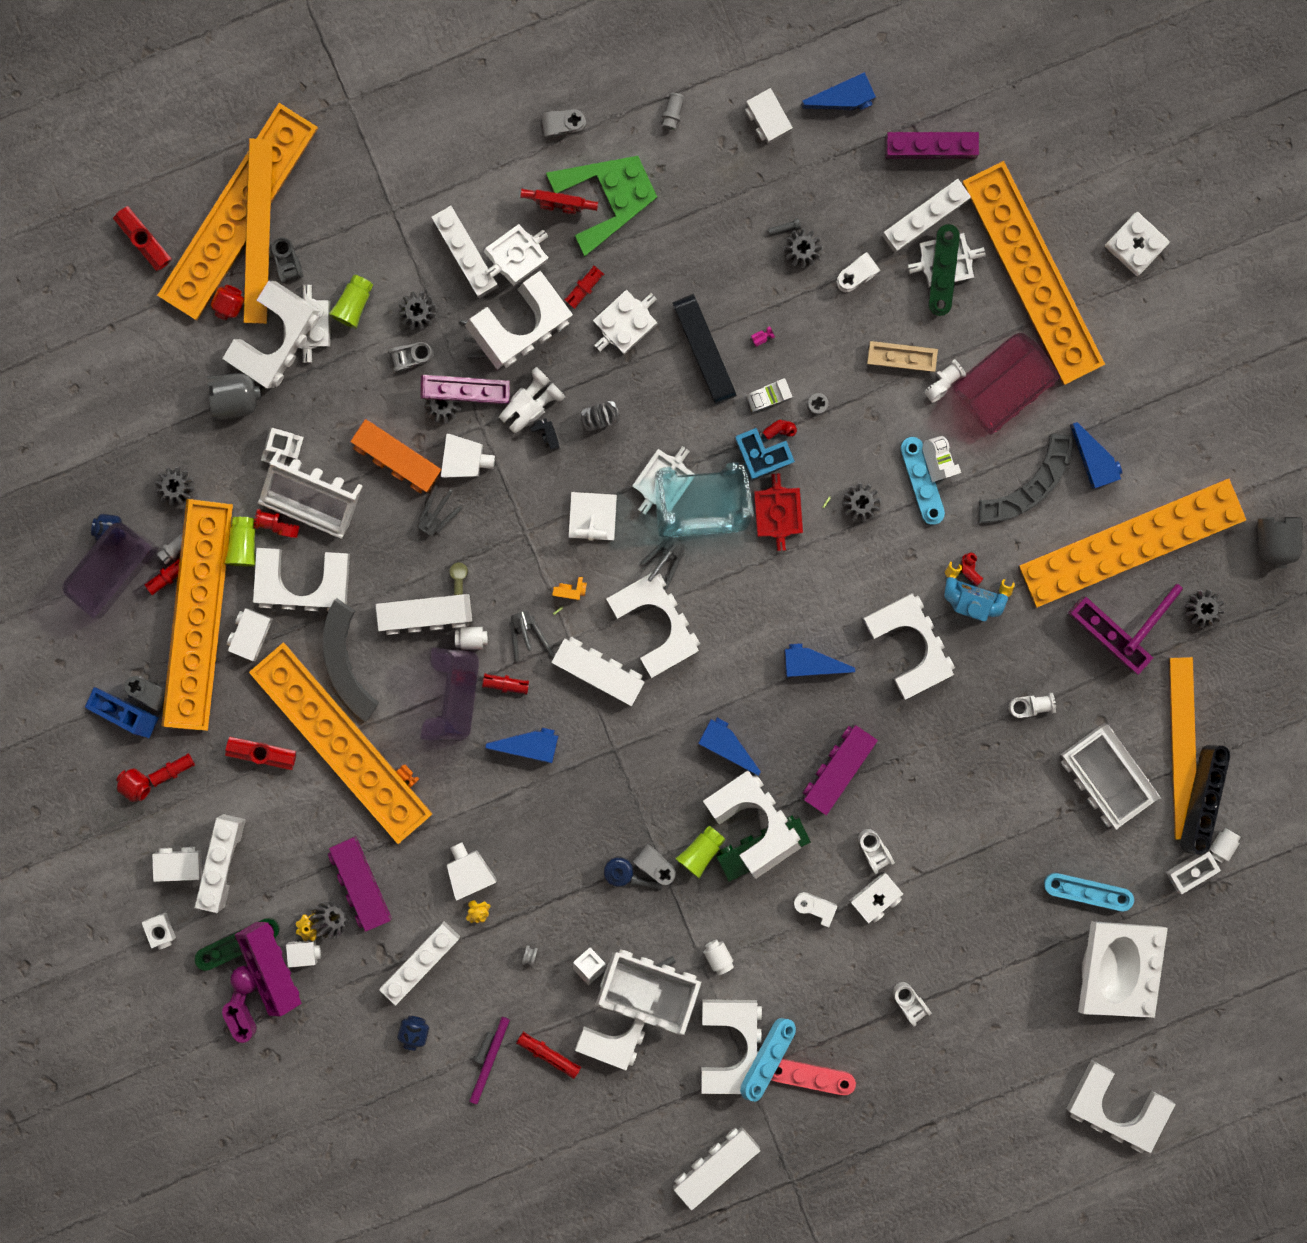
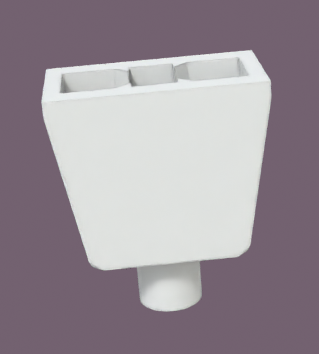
[441,434,495,478]
[447,842,497,901]

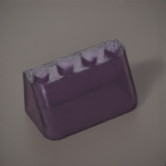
[63,523,159,619]

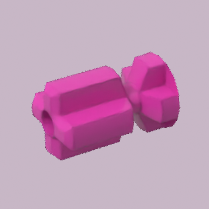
[751,326,775,347]

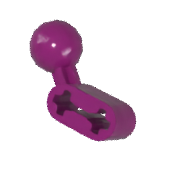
[222,966,257,1043]

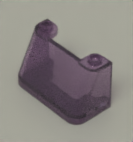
[420,646,479,741]

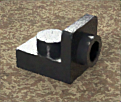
[530,418,560,450]

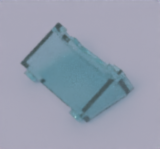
[655,462,754,537]

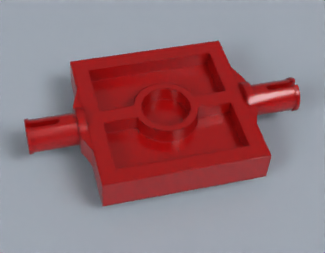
[520,188,598,215]
[754,473,803,551]

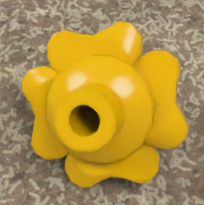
[466,900,491,923]
[295,914,317,941]

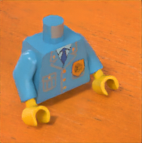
[944,562,1015,622]

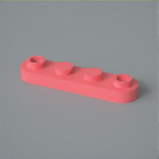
[771,1059,856,1096]

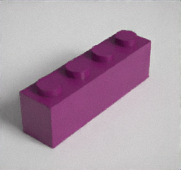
[885,132,979,159]
[1067,596,1153,675]
[802,724,878,816]
[328,836,392,932]
[234,922,302,1017]

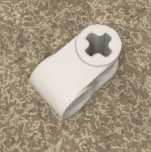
[836,252,881,292]
[858,829,895,874]
[892,982,932,1027]

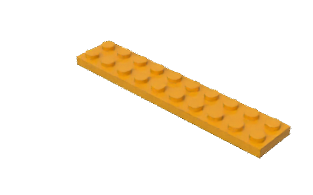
[157,103,318,320]
[962,161,1105,385]
[1019,478,1246,608]
[161,499,233,731]
[249,642,433,844]

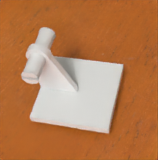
[569,492,617,541]

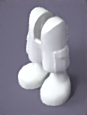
[499,367,566,434]

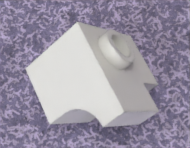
[261,428,304,464]

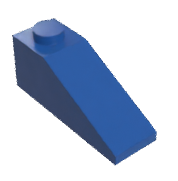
[801,72,876,111]
[1070,422,1123,489]
[784,643,855,677]
[85,687,159,738]
[698,717,761,776]
[485,727,559,763]

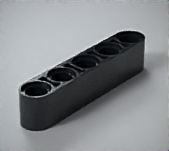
[672,294,737,405]
[1180,745,1230,855]

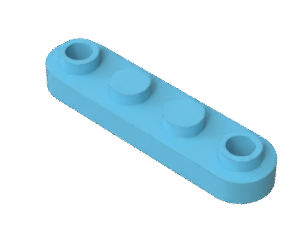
[900,437,945,525]
[1044,873,1134,911]
[740,1018,796,1101]

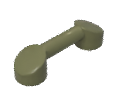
[450,562,468,623]

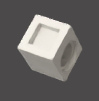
[142,912,176,950]
[286,940,321,967]
[573,948,606,986]

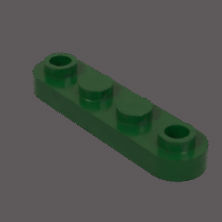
[928,224,960,316]
[195,918,280,971]

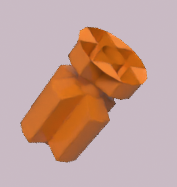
[396,764,419,788]

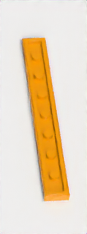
[243,138,273,324]
[1169,657,1196,839]

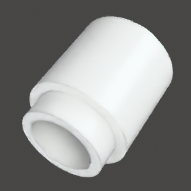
[455,627,488,650]
[1209,828,1241,863]
[703,940,734,975]

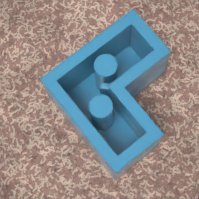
[735,428,795,480]

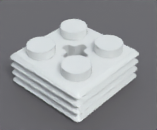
[1105,212,1169,276]

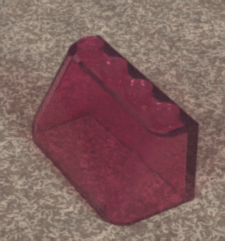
[953,333,1061,435]

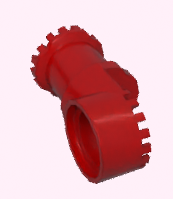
[254,509,300,538]

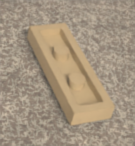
[867,341,938,372]

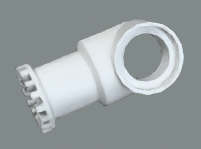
[925,359,966,403]
[1008,693,1056,718]

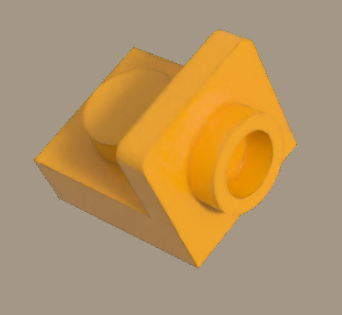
[552,577,587,600]

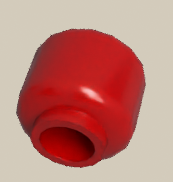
[211,284,244,320]
[116,768,151,802]

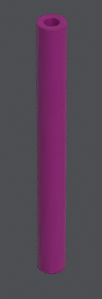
[1126,584,1183,653]
[469,1016,510,1104]

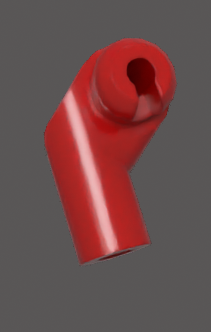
[762,419,797,440]
[961,552,984,586]

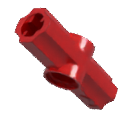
[113,206,172,272]
[225,736,297,770]

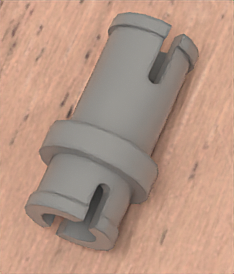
[662,93,684,130]
[157,532,183,564]

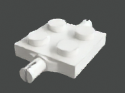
[484,224,548,286]
[908,233,985,288]
[284,285,330,363]
[593,290,658,355]
[632,446,695,515]

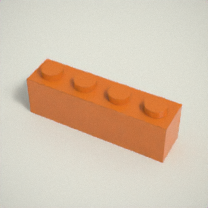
[350,419,442,494]

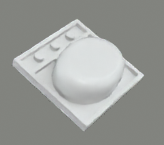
[1078,921,1168,1018]

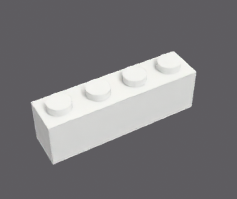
[882,179,971,253]
[432,206,498,298]
[376,594,472,635]
[551,637,645,706]
[379,921,460,1006]
[674,1127,760,1210]

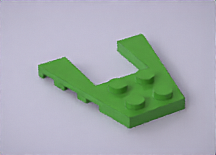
[546,156,657,257]

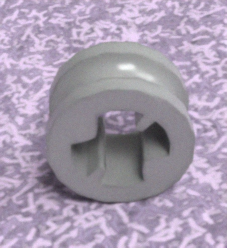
[808,393,828,414]
[522,945,538,968]

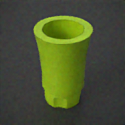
[328,274,373,329]
[225,517,256,567]
[675,826,725,879]

